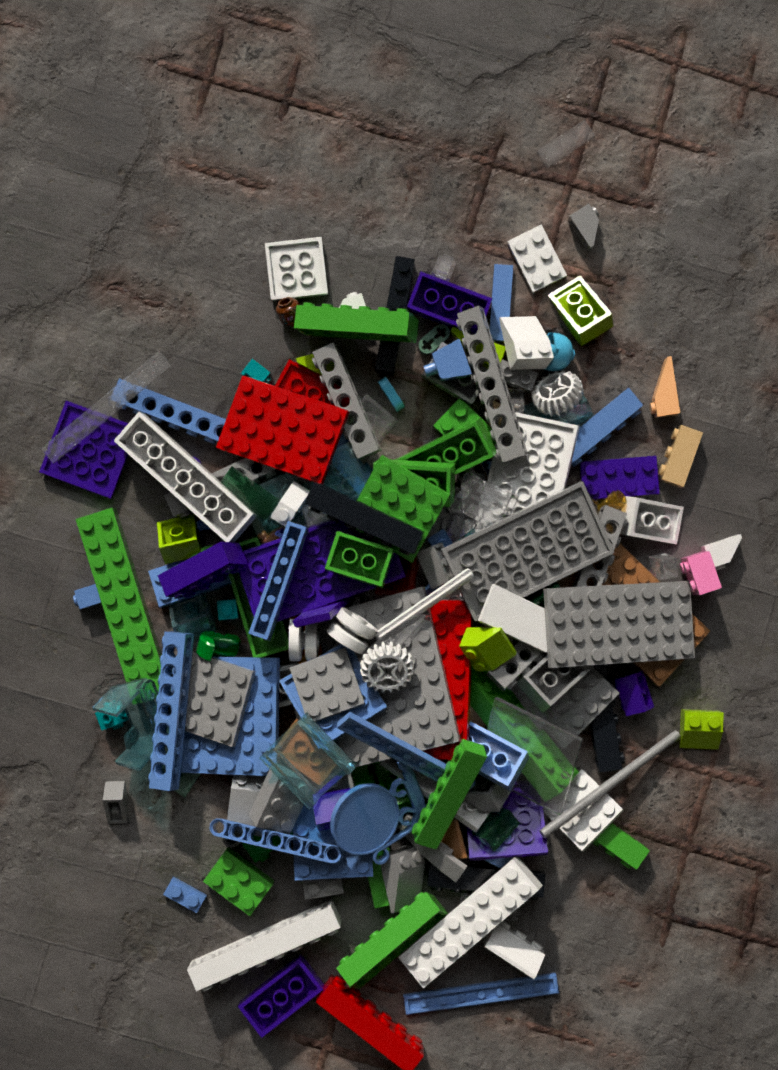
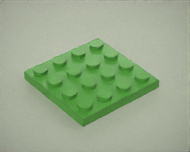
[344,455,451,563]

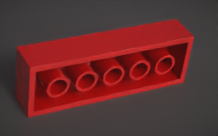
[316,974,424,1070]

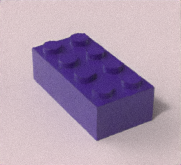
[407,271,493,335]
[157,542,248,599]
[238,953,324,1038]

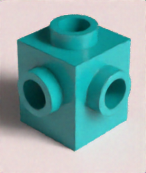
[95,701,130,730]

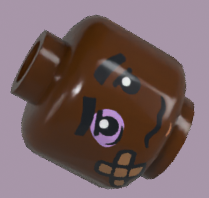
[276,297,300,327]

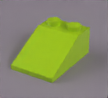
[548,276,614,346]

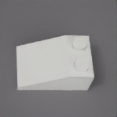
[499,316,554,370]
[620,496,684,544]

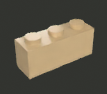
[658,425,703,488]

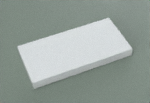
[478,584,547,653]

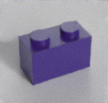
[614,670,654,716]

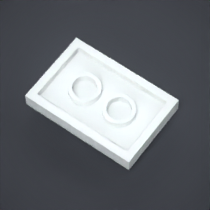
[507,224,567,293]

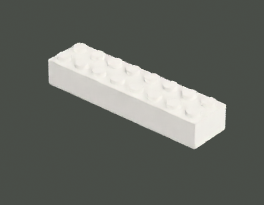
[114,412,258,543]
[398,857,543,988]
[187,899,342,991]

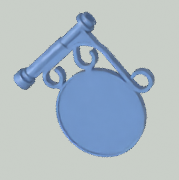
[330,760,426,865]

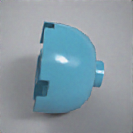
[545,332,575,371]

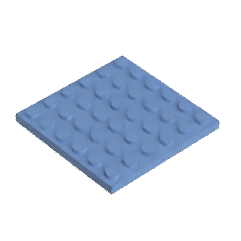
[169,657,280,776]

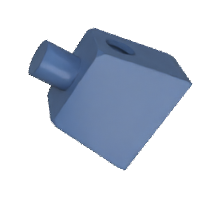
[423,339,472,381]

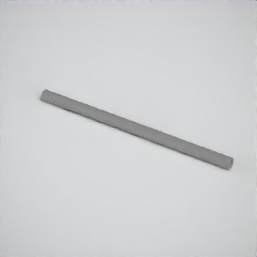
[539,730,681,838]

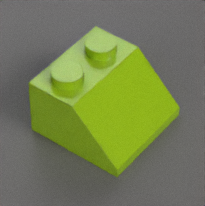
[157,514,202,564]
[459,627,517,671]
[679,709,724,749]

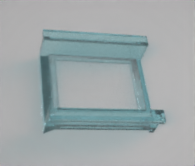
[259,712,358,809]

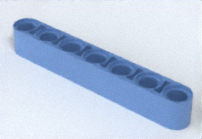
[209,819,344,863]

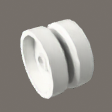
[327,607,378,654]
[289,619,320,661]

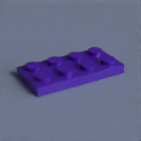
[579,456,660,499]

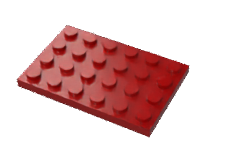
[216,375,349,484]

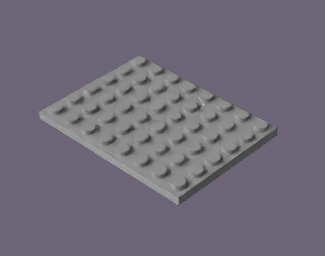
[317,587,461,769]

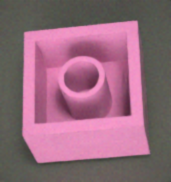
[679,551,722,595]

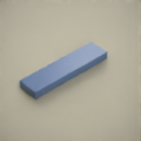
[490,264,513,342]

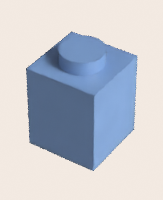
[73,584,101,609]

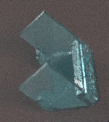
[92,678,169,771]

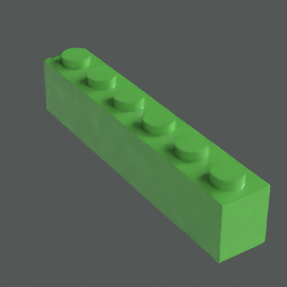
[412,739,487,849]

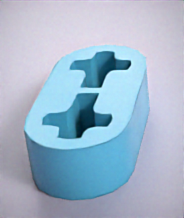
[378,377,405,412]

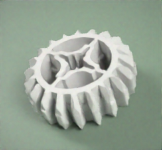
[531,370,584,417]
[360,642,414,693]

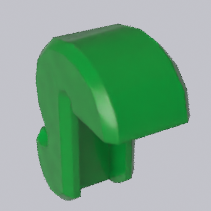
[196,631,241,662]

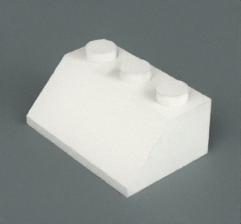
[483,920,545,979]

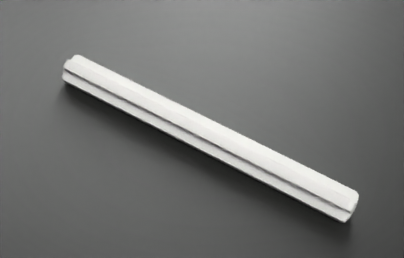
[375,568,474,642]

